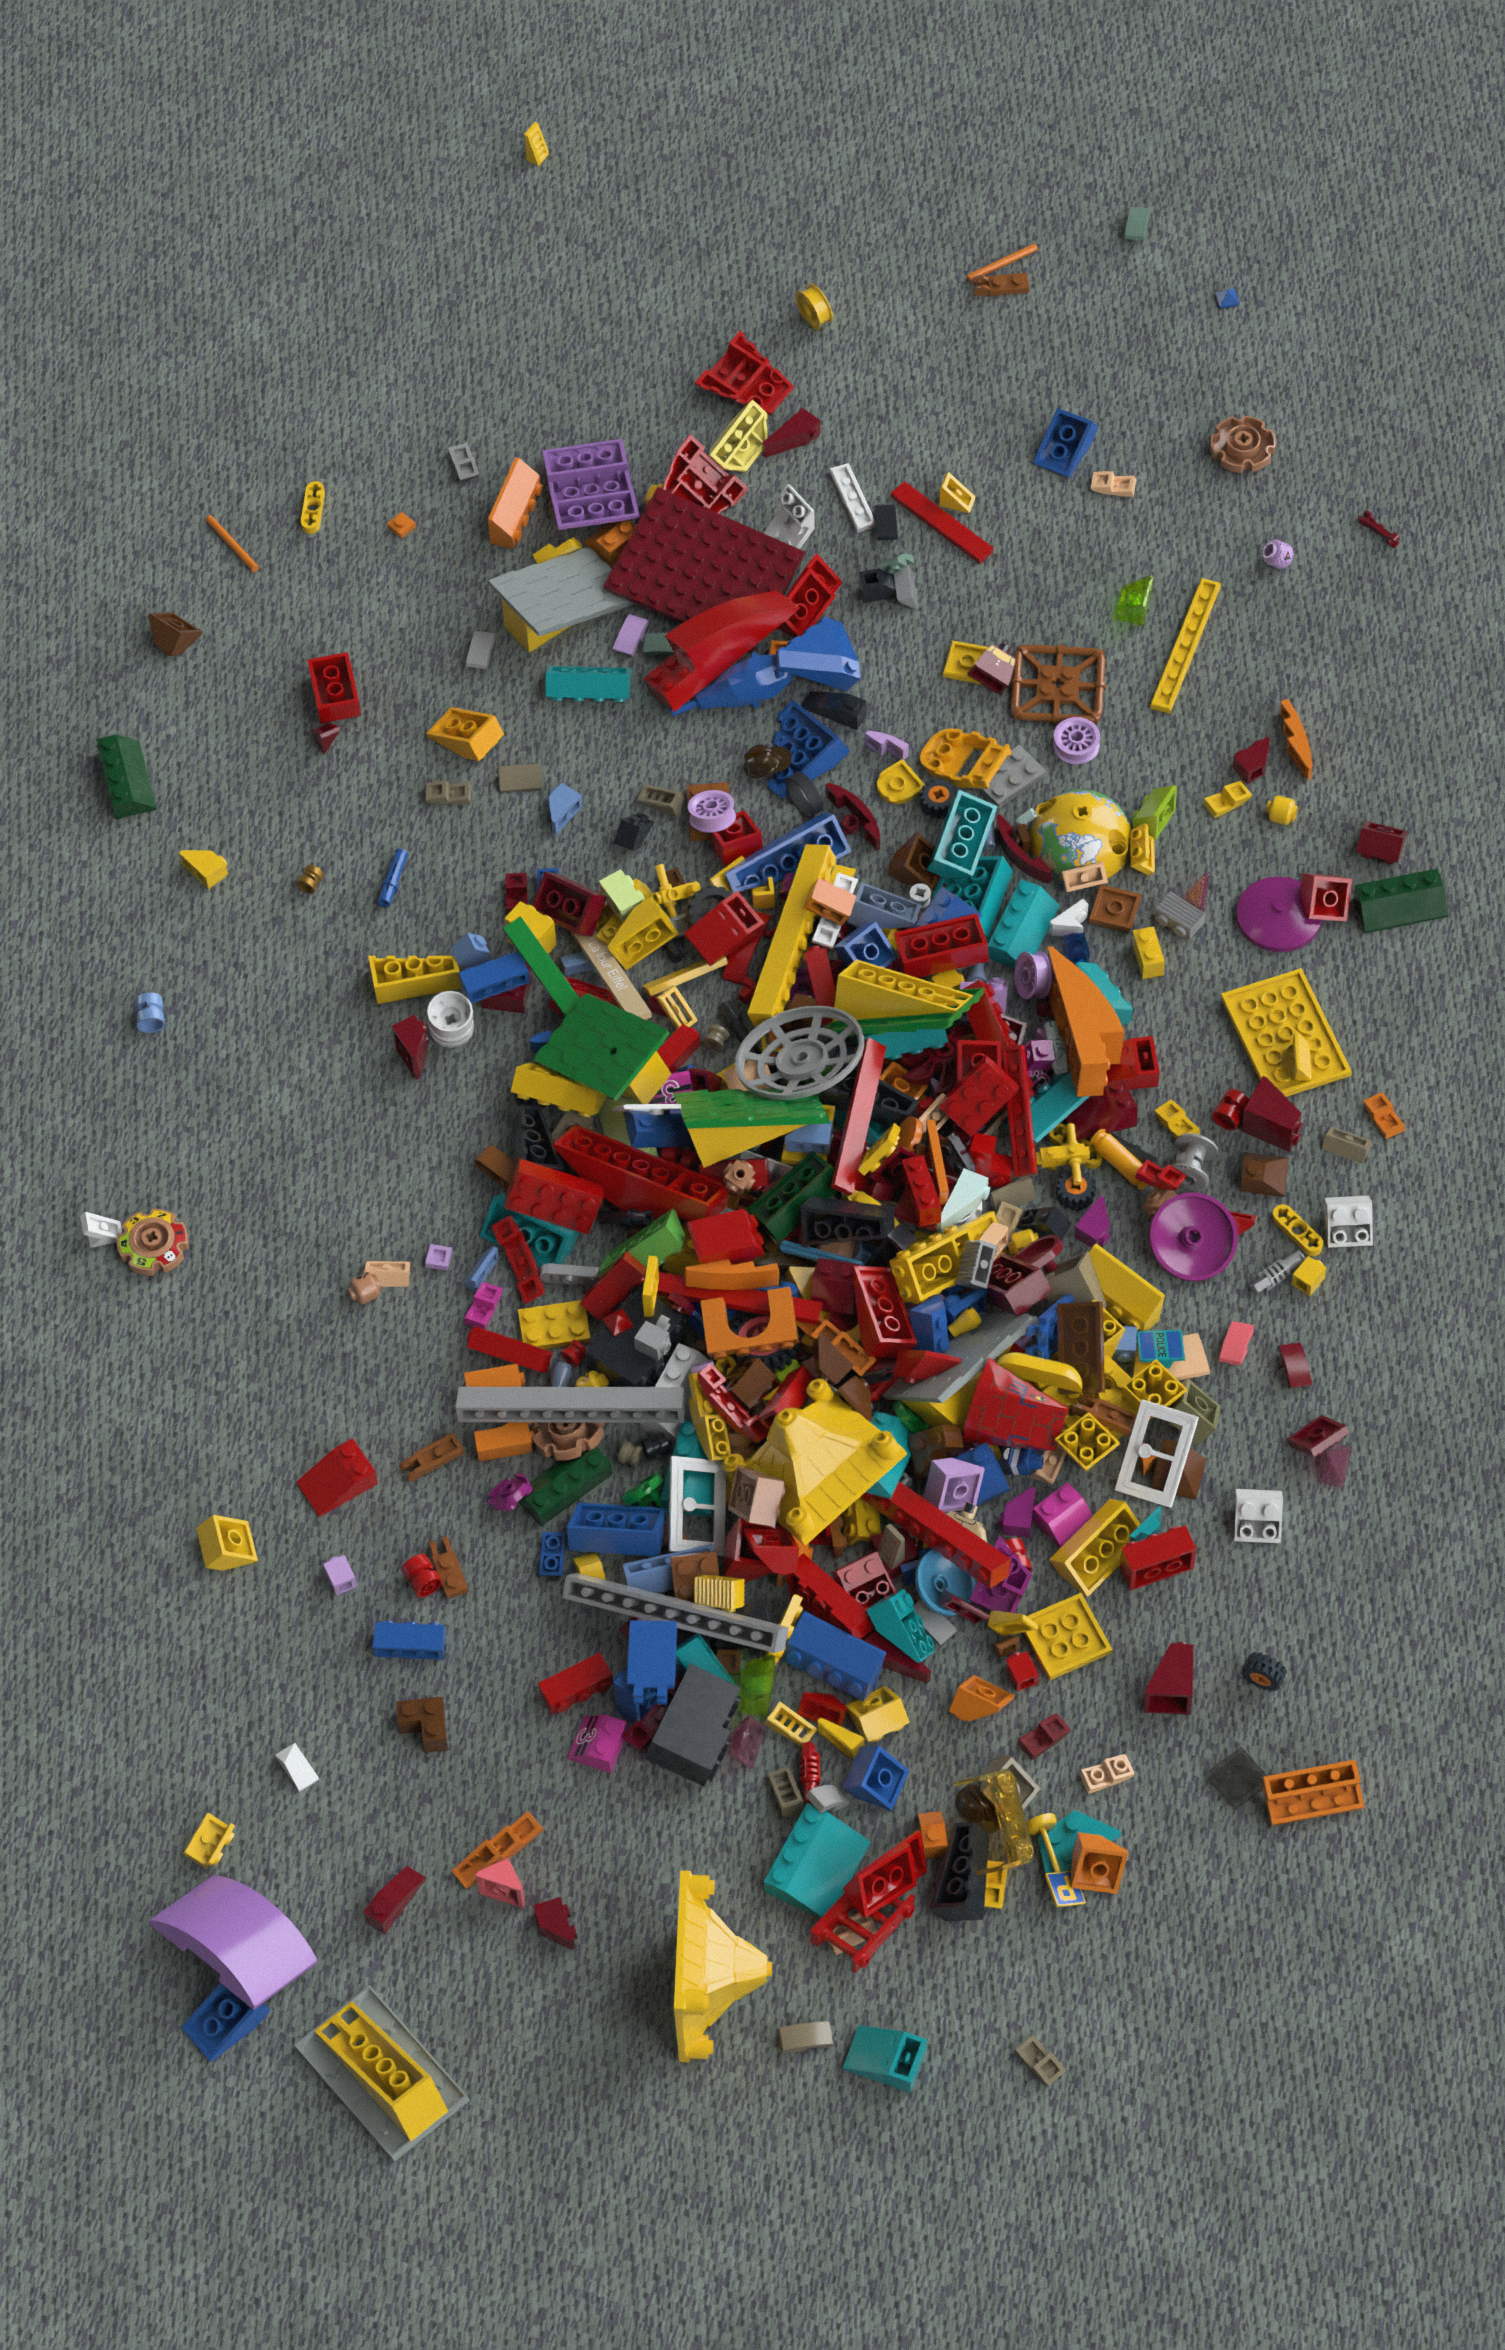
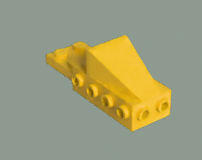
[889,1211,1007,1305]

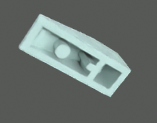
[937,1169,990,1233]

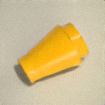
[948,1307,983,1338]

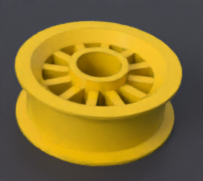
[795,283,833,330]

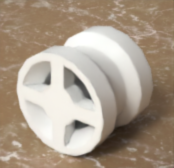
[910,884,931,910]

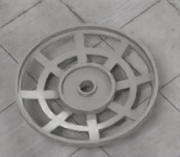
[735,1006,864,1100]

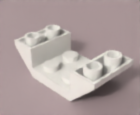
[764,484,815,549]

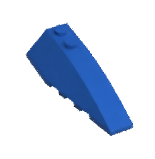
[724,812,852,893]

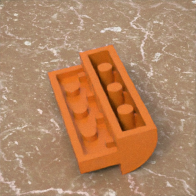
[1262,1759,1365,1826]

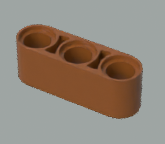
[474,1145,514,1190]

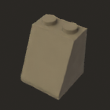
[1044,1251,1107,1309]

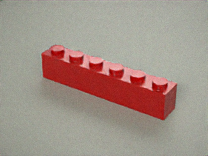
[963,979,1034,1104]

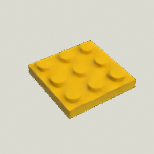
[1024,1593,1113,1680]

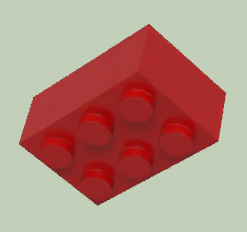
[307,652,361,724]
[940,1055,1018,1137]
[1120,1525,1197,1591]

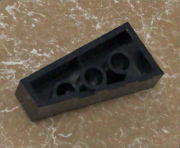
[512,1105,564,1172]

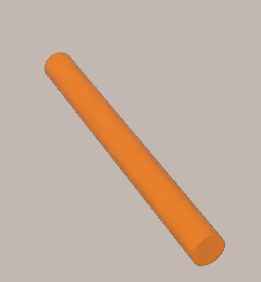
[966,243,1038,282]
[206,515,259,572]

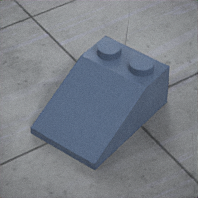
[847,882,922,929]

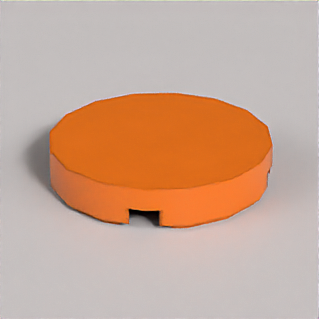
[895,1116,923,1152]

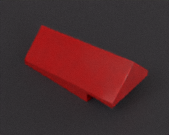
[777,553,842,638]
[842,1830,927,1918]

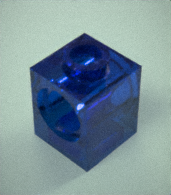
[1063,932,1090,965]

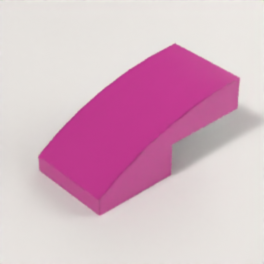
[464,1282,503,1329]

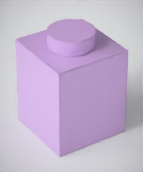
[323,1555,357,1596]

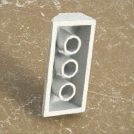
[640,1343,716,1442]

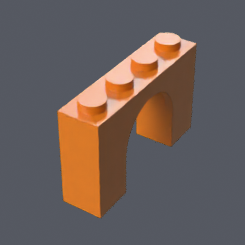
[700,1287,799,1360]
[464,1364,535,1461]

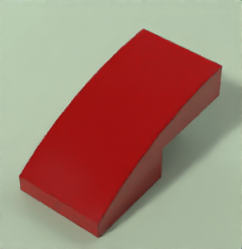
[1135,1160,1187,1191]

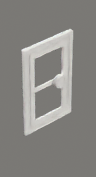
[611,1104,681,1115]
[1115,1399,1199,1508]
[669,1456,726,1557]

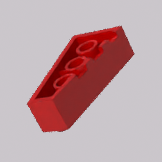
[785,1553,874,1639]

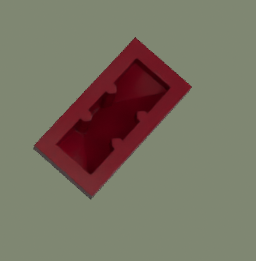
[311,722,340,755]

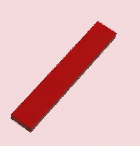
[891,481,994,564]
[1001,1044,1037,1178]

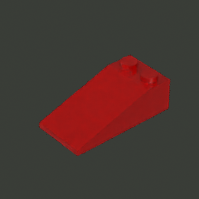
[852,1266,917,1358]

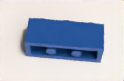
[459,952,530,1003]
[373,1620,446,1660]

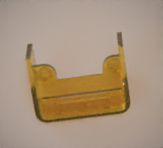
[953,1769,1034,1876]

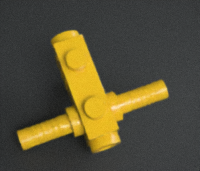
[652,864,701,918]
[1036,1123,1090,1185]

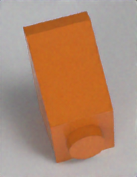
[918,1811,948,1859]

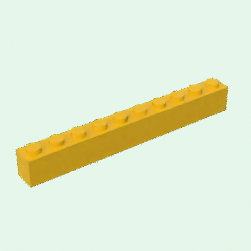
[747,844,836,1027]

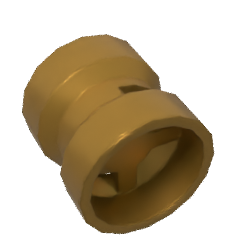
[296,864,325,894]

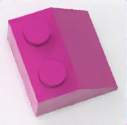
[1032,1482,1093,1548]

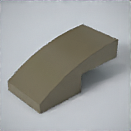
[426,780,471,804]
[778,2021,833,2052]
[1014,2035,1066,2087]

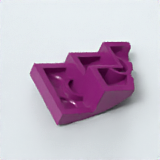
[969,1536,1032,1613]

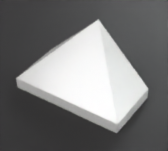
[275,1743,319,1792]

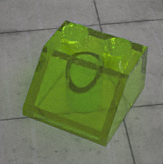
[738,1655,776,1717]

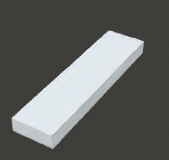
[830,463,876,533]

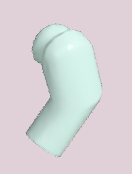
[1015,808,1037,831]

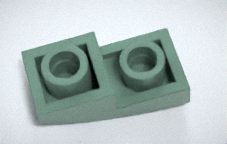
[1125,207,1150,241]
[879,554,915,573]
[643,633,674,657]

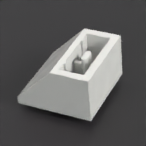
[1324,1196,1373,1248]
[1234,1489,1283,1543]

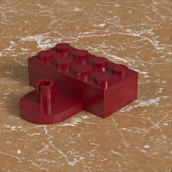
[986,1235,1063,1316]

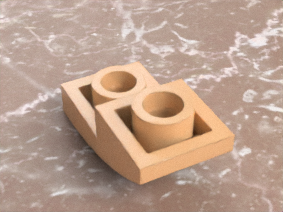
[1079,1754,1135,1794]

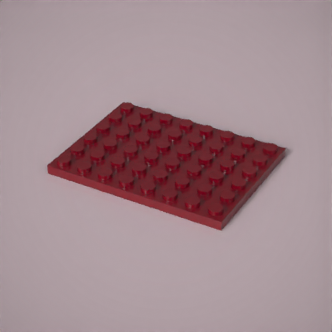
[604,487,805,654]

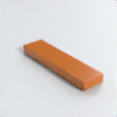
[925,1119,949,1205]

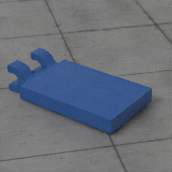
[1025,1294,1074,1359]
[627,1620,677,1705]

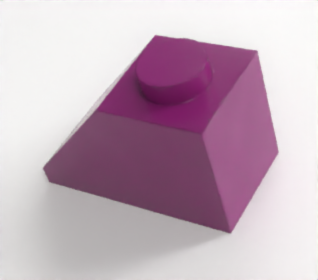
[1074,1195,1110,1248]
[999,1487,1036,1538]

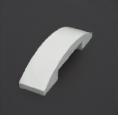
[812,873,858,949]

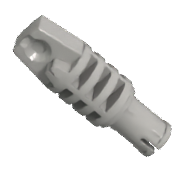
[1249,1250,1305,1293]

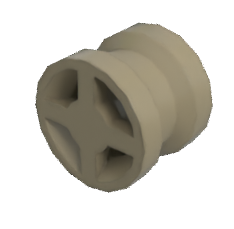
[703,1024,729,1051]
[618,1441,644,1468]

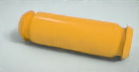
[1090,1129,1148,1190]

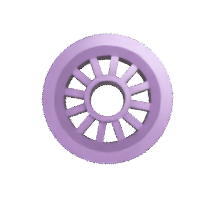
[1053,717,1100,764]
[688,790,736,832]
[1014,951,1052,999]

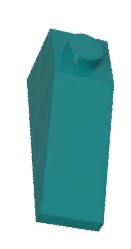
[676,1633,737,1686]

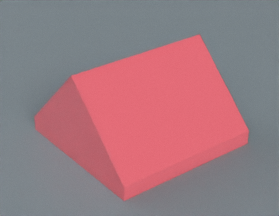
[476,1858,525,1908]

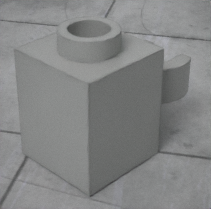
[634,1315,671,1360]

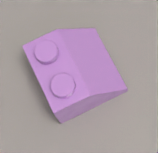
[923,1458,985,1513]

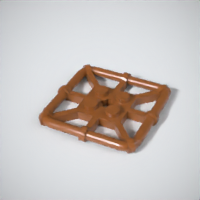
[1010,644,1106,724]

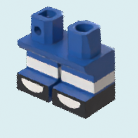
[1000,1446,1046,1475]

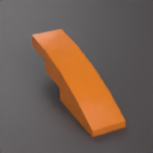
[1279,699,1312,780]
[685,1259,779,1290]
[796,1316,876,1377]
[452,1811,544,1889]

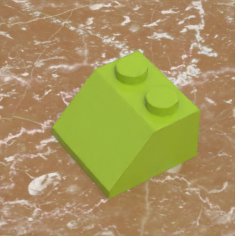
[1132,785,1177,841]

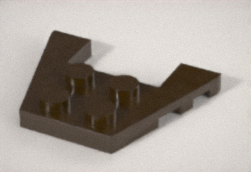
[749,1223,814,1271]

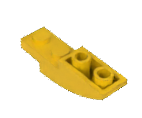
[688,1373,731,1461]

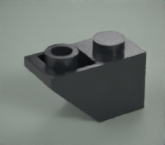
[859,569,897,603]
[614,813,655,851]
[1017,1206,1072,1241]

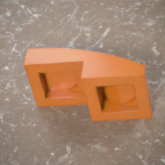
[1363,1092,1405,1139]

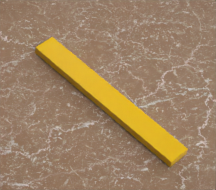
[1150,578,1221,714]

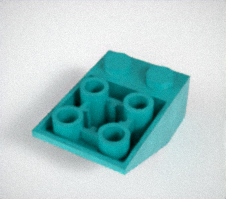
[867,1589,935,1663]
[842,2025,927,2093]

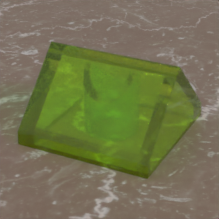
[1113,574,1154,626]

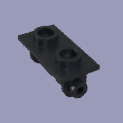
[939,1132,976,1179]

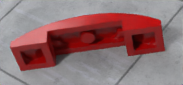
[722,910,772,985]
[491,1216,545,1304]
[697,1363,769,1442]

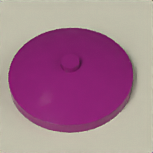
[1236,876,1322,952]
[1149,1192,1238,1282]

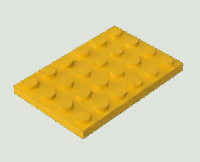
[1221,968,1352,1097]

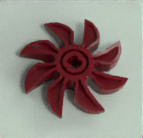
[897,1025,976,1096]

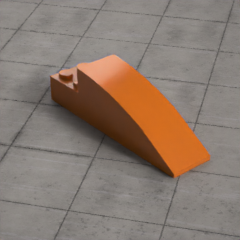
[1047,946,1125,1097]

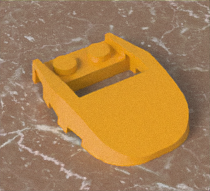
[920,728,1011,789]

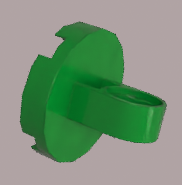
[893,1400,930,1434]
[621,1473,665,1508]

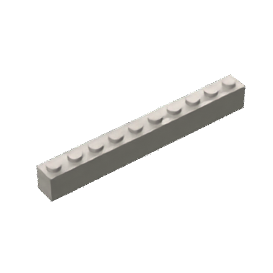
[456,1386,686,1423]
[562,1573,789,1653]

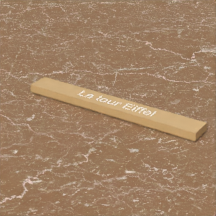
[569,929,652,1020]

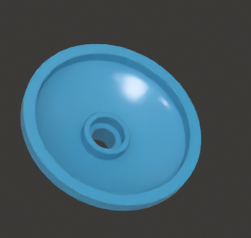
[915,1549,976,1616]

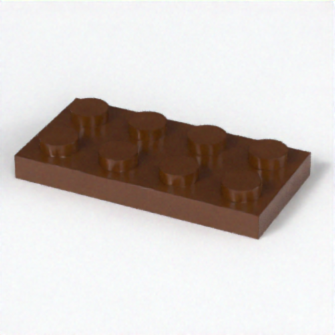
[1057,1301,1105,1395]

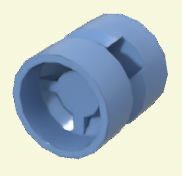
[135,993,165,1033]

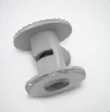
[1170,1133,1218,1191]

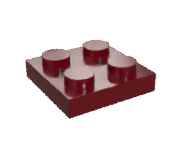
[1287,1415,1349,1457]

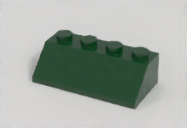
[96,734,157,819]
[1353,868,1448,933]
[747,1151,838,1242]
[518,1447,612,1527]

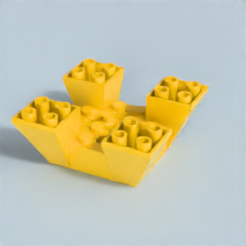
[1022,1299,1187,1471]

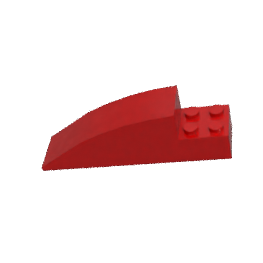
[643,590,800,712]
[553,1124,728,1226]

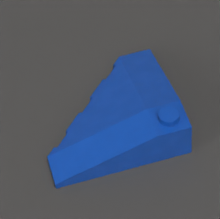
[776,617,861,691]
[768,700,850,799]

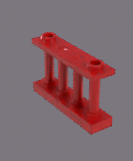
[810,1892,915,1974]

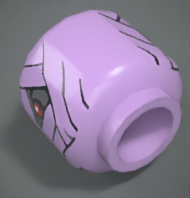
[1263,540,1293,569]

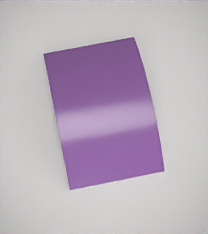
[542,439,639,530]
[149,1875,318,2010]

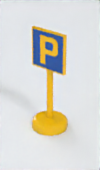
[1024,1813,1086,1907]

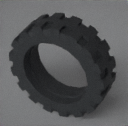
[684,885,733,929]

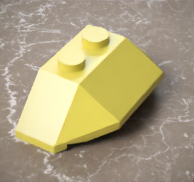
[709,400,767,472]

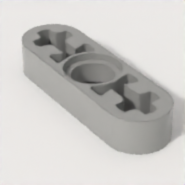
[540,1264,601,1286]

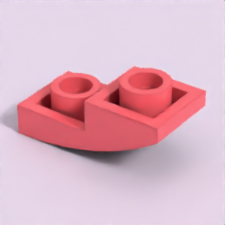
[1219,1321,1254,1366]

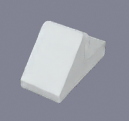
[1049,899,1088,938]
[80,1212,122,1247]

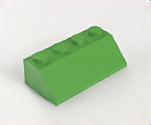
[597,1209,686,1277]

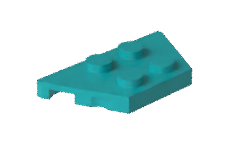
[1037,1810,1122,1885]

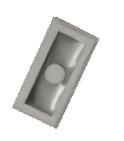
[894,565,918,609]

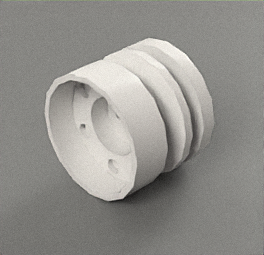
[427,991,474,1048]

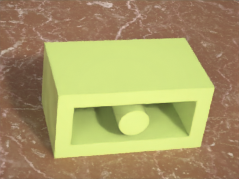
[599,869,645,923]

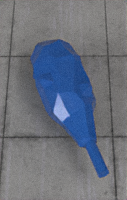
[669,651,795,717]

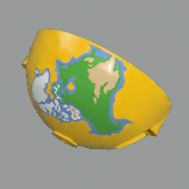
[1029,789,1131,881]

